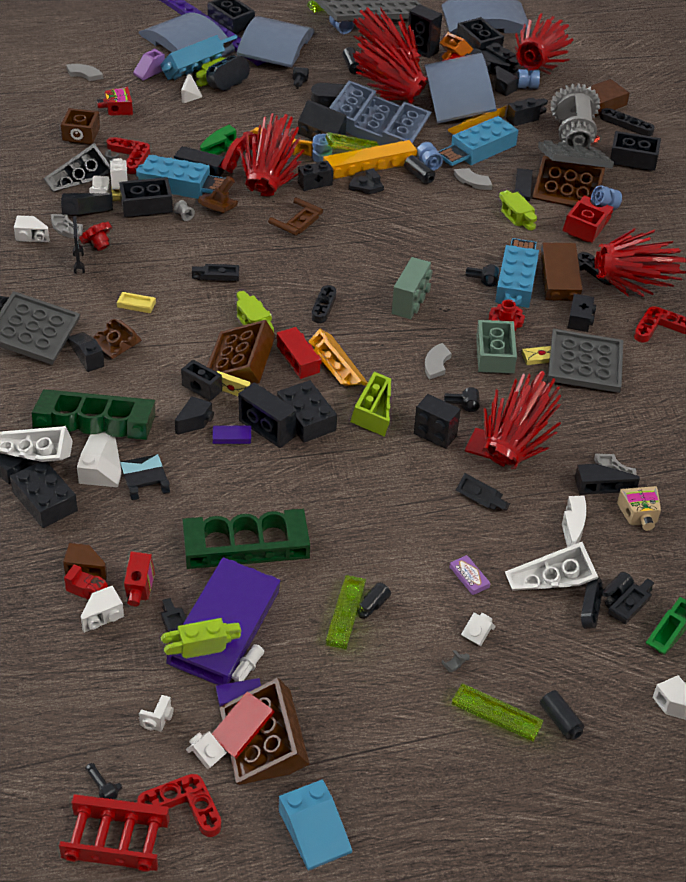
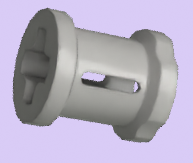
[174,200,195,221]

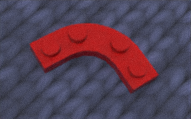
[220,132,258,174]

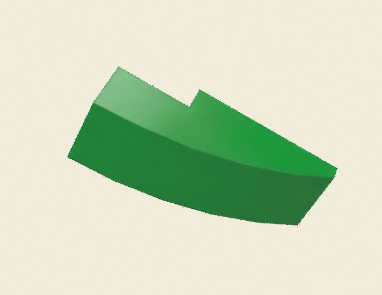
[200,124,237,155]
[646,597,686,655]

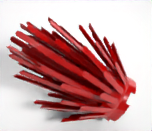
[353,7,421,64]
[515,13,574,74]
[352,39,428,104]
[239,113,304,196]
[595,228,686,297]
[482,371,561,469]

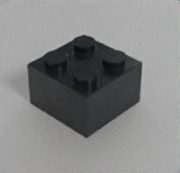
[413,394,461,449]

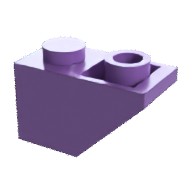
[133,49,165,80]

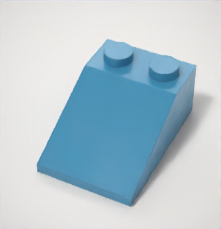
[279,779,352,871]

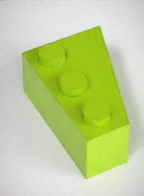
[350,372,391,437]

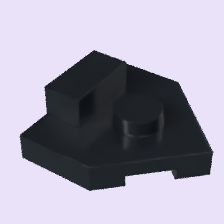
[349,168,384,194]

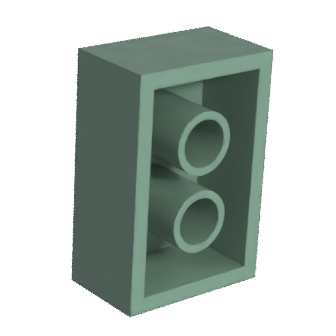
[392,257,433,319]
[476,320,517,373]

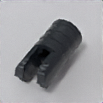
[601,572,634,608]
[357,582,391,619]

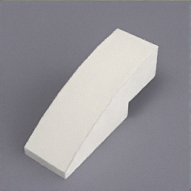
[562,496,586,547]

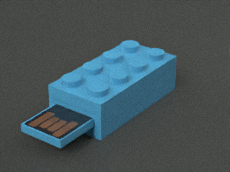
[160,35,237,81]
[438,116,518,166]
[136,155,225,199]
[495,238,539,308]

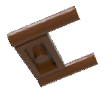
[268,197,323,235]

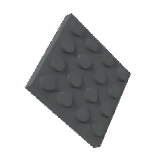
[538,140,614,168]
[0,291,80,365]
[547,329,623,393]

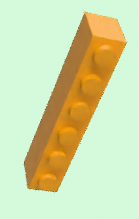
[323,140,417,179]

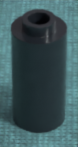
[342,47,363,75]
[404,155,435,184]
[540,690,584,739]

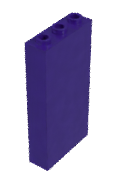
[166,557,281,685]

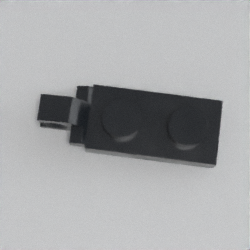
[192,264,239,281]
[456,473,511,510]
[608,578,654,625]
[161,598,186,632]

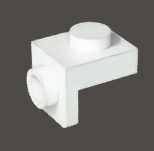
[89,176,109,193]
[461,613,496,646]
[139,695,174,732]
[186,731,226,769]

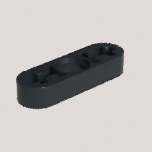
[312,285,336,323]
[581,578,603,629]

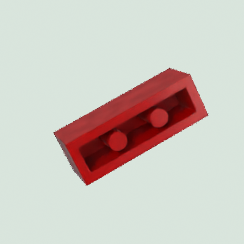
[277,327,322,379]

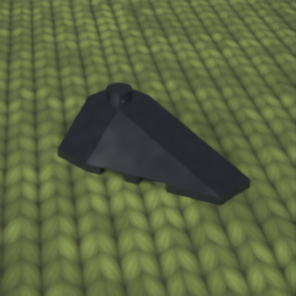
[43,143,110,192]

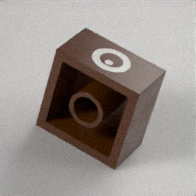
[61,108,100,144]

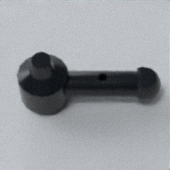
[85,763,123,799]

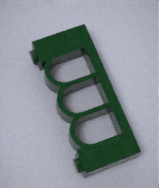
[32,389,156,440]
[182,509,310,569]

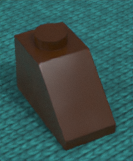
[63,543,107,580]

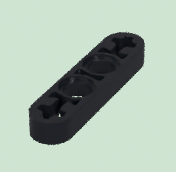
[600,108,655,136]

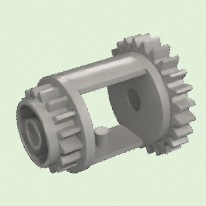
[551,83,600,148]

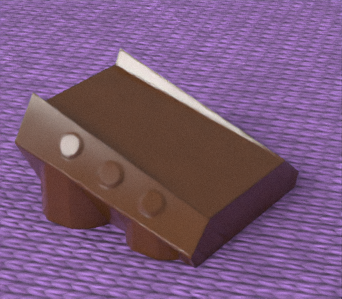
[93,319,142,359]

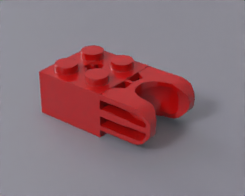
[562,195,614,243]

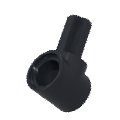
[293,67,309,89]
[465,264,499,287]
[444,387,480,412]

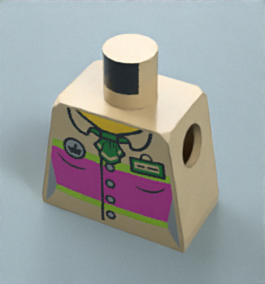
[617,486,661,531]

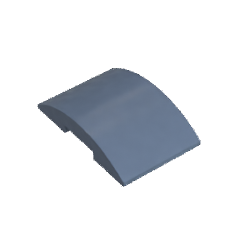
[442,0,531,34]
[139,12,235,56]
[236,16,314,68]
[424,53,496,123]
[329,80,431,146]

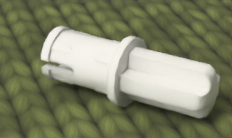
[232,644,264,682]

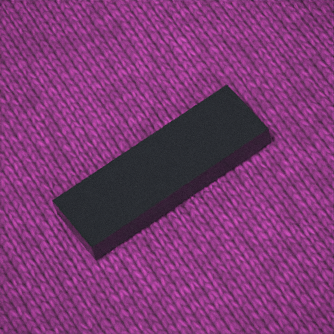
[515,168,533,202]

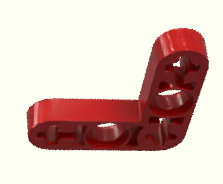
[107,137,150,174]
[634,306,686,343]
[137,774,221,837]

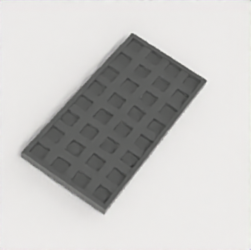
[314,0,422,22]

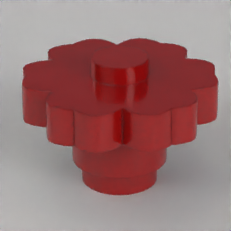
[79,221,113,251]
[489,300,525,331]

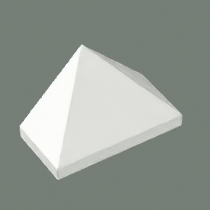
[181,74,202,103]

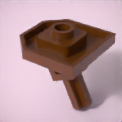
[198,176,238,213]

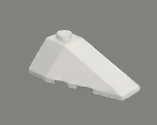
[0,426,73,462]
[77,431,122,487]
[505,542,598,591]

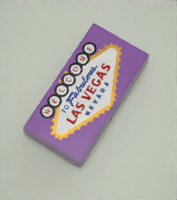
[450,555,490,595]

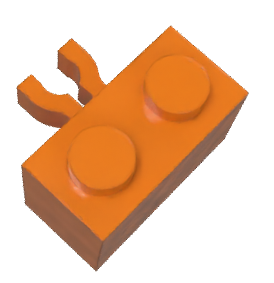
[439,32,473,60]

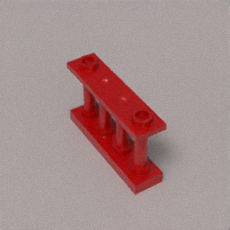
[59,794,170,872]

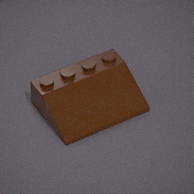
[532,156,605,207]
[207,320,276,385]
[220,678,310,785]

